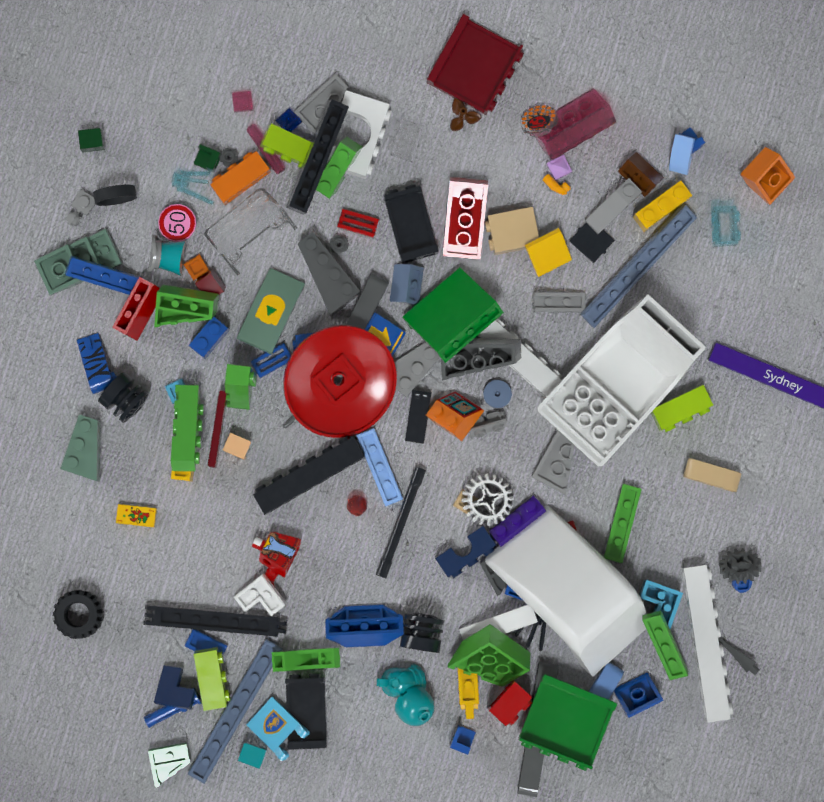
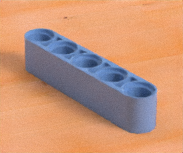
[589,662,624,700]

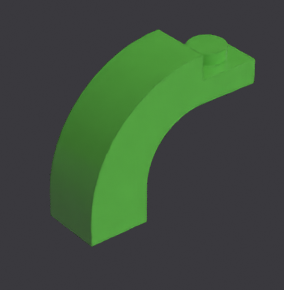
[271,648,340,672]

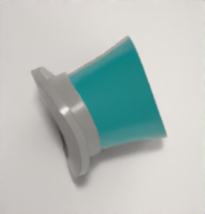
[148,235,186,276]

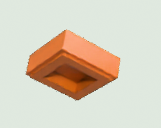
[183,254,209,281]

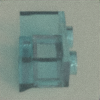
[711,206,741,247]

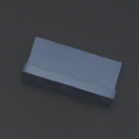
[390,264,424,305]

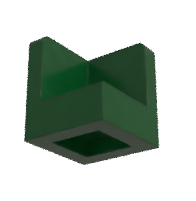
[78,128,105,153]
[194,144,221,173]

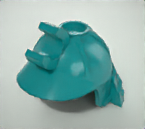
[376,664,426,698]

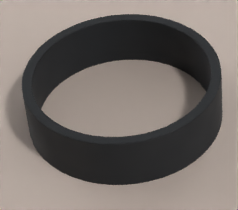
[93,184,137,206]

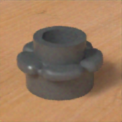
[219,148,238,167]
[330,235,348,254]

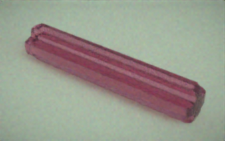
[247,124,285,174]

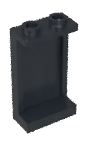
[384,184,439,264]
[285,673,327,750]

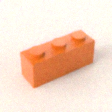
[210,151,271,205]

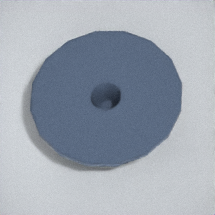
[483,380,512,408]

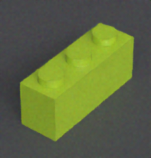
[260,123,311,169]
[651,385,713,432]
[193,647,230,711]

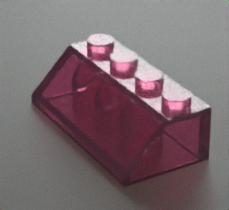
[531,88,616,161]

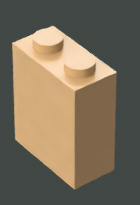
[484,207,539,255]

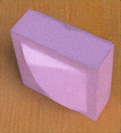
[546,155,572,180]

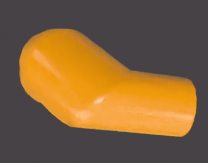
[543,174,571,195]

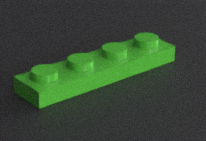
[604,484,642,563]
[642,611,689,680]

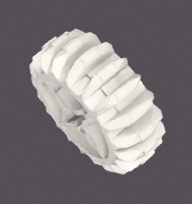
[461,474,514,526]

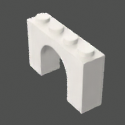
[326,90,392,179]

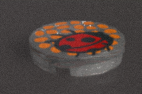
[520,105,558,137]

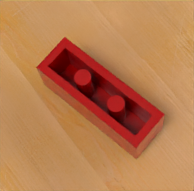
[112,277,160,341]

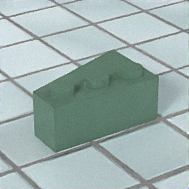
[60,414,100,482]

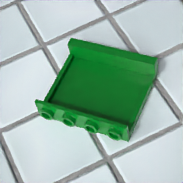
[402,267,504,363]
[518,674,618,771]

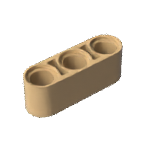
[683,458,742,492]

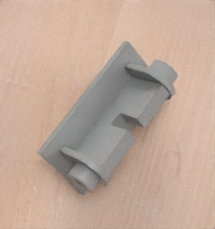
[470,411,507,438]

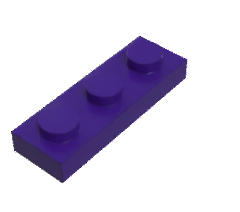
[489,496,546,547]

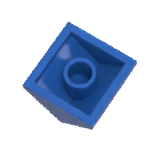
[614,673,664,718]

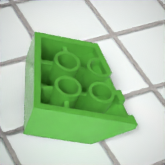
[448,624,531,687]

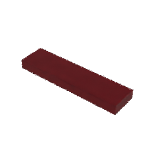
[208,390,228,468]

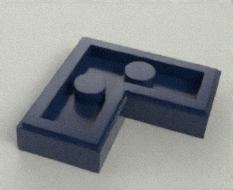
[154,665,196,710]

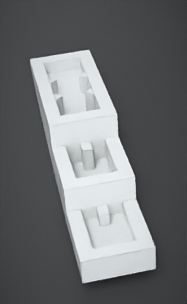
[459,605,538,640]

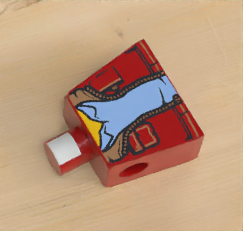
[252,532,301,577]

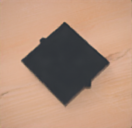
[569,223,615,264]

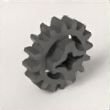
[719,548,762,584]

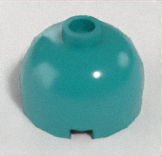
[395,686,435,726]

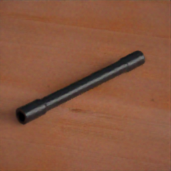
[376,467,426,579]

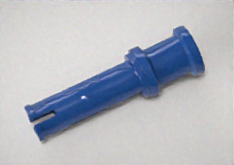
[144,688,202,728]

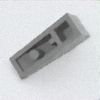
[585,178,642,234]

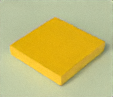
[525,228,572,277]

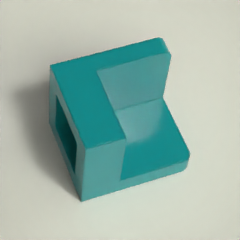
[238,743,267,769]

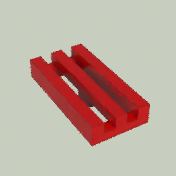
[337,209,379,238]

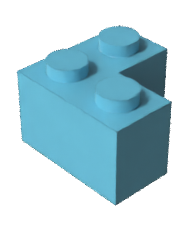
[639,580,683,629]

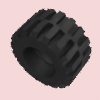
[52,590,104,639]

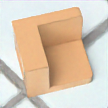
[223,433,251,460]

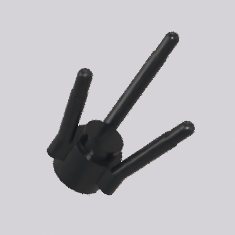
[515,611,547,651]

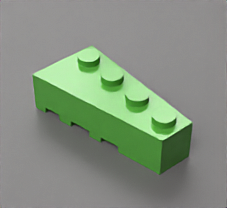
[171,385,204,472]

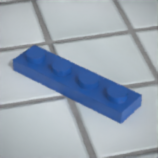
[65,256,144,295]

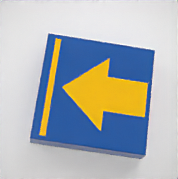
[365,313,406,357]

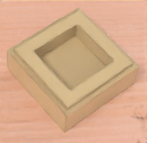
[453,489,478,514]

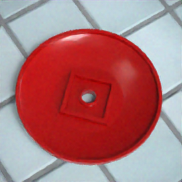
[283,325,397,438]

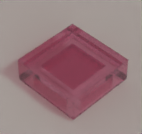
[232,91,253,113]

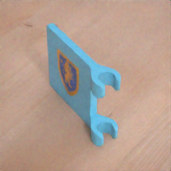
[246,697,310,761]

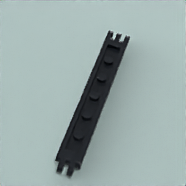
[143,605,287,637]

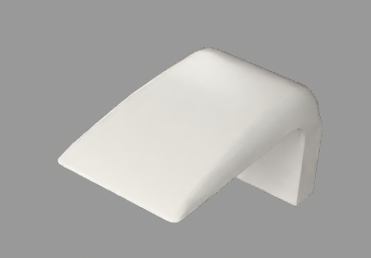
[538,295,706,467]
[485,505,646,677]

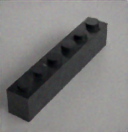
[286,99,349,215]
[253,436,365,515]

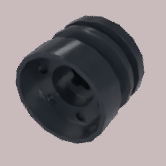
[98,372,150,423]
[399,613,445,653]

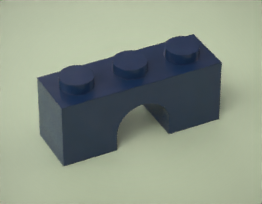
[435,526,496,579]

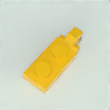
[457,668,479,720]

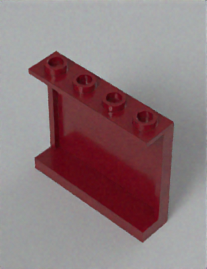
[427,14,524,115]

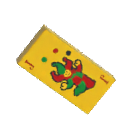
[116,504,157,528]

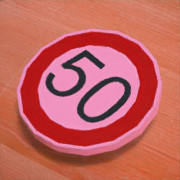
[158,204,196,242]

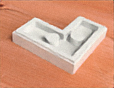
[234,574,287,616]

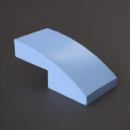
[669,134,695,175]

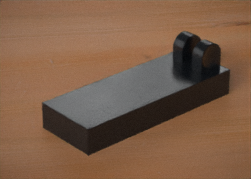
[405,390,431,444]

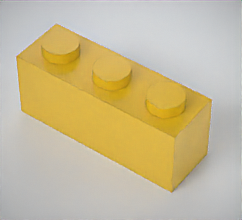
[633,181,693,232]

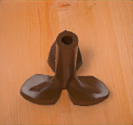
[450,98,482,131]

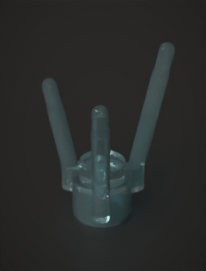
[172,171,214,205]

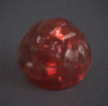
[346,495,367,516]

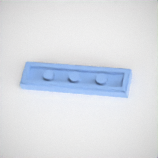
[356,428,403,507]

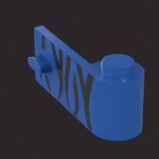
[77,333,116,394]

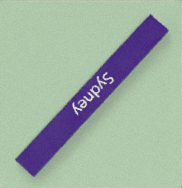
[708,343,824,409]

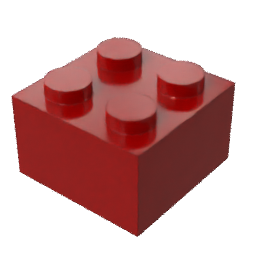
[487,680,532,726]

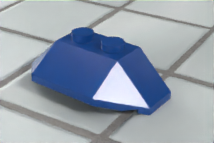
[325,605,404,648]

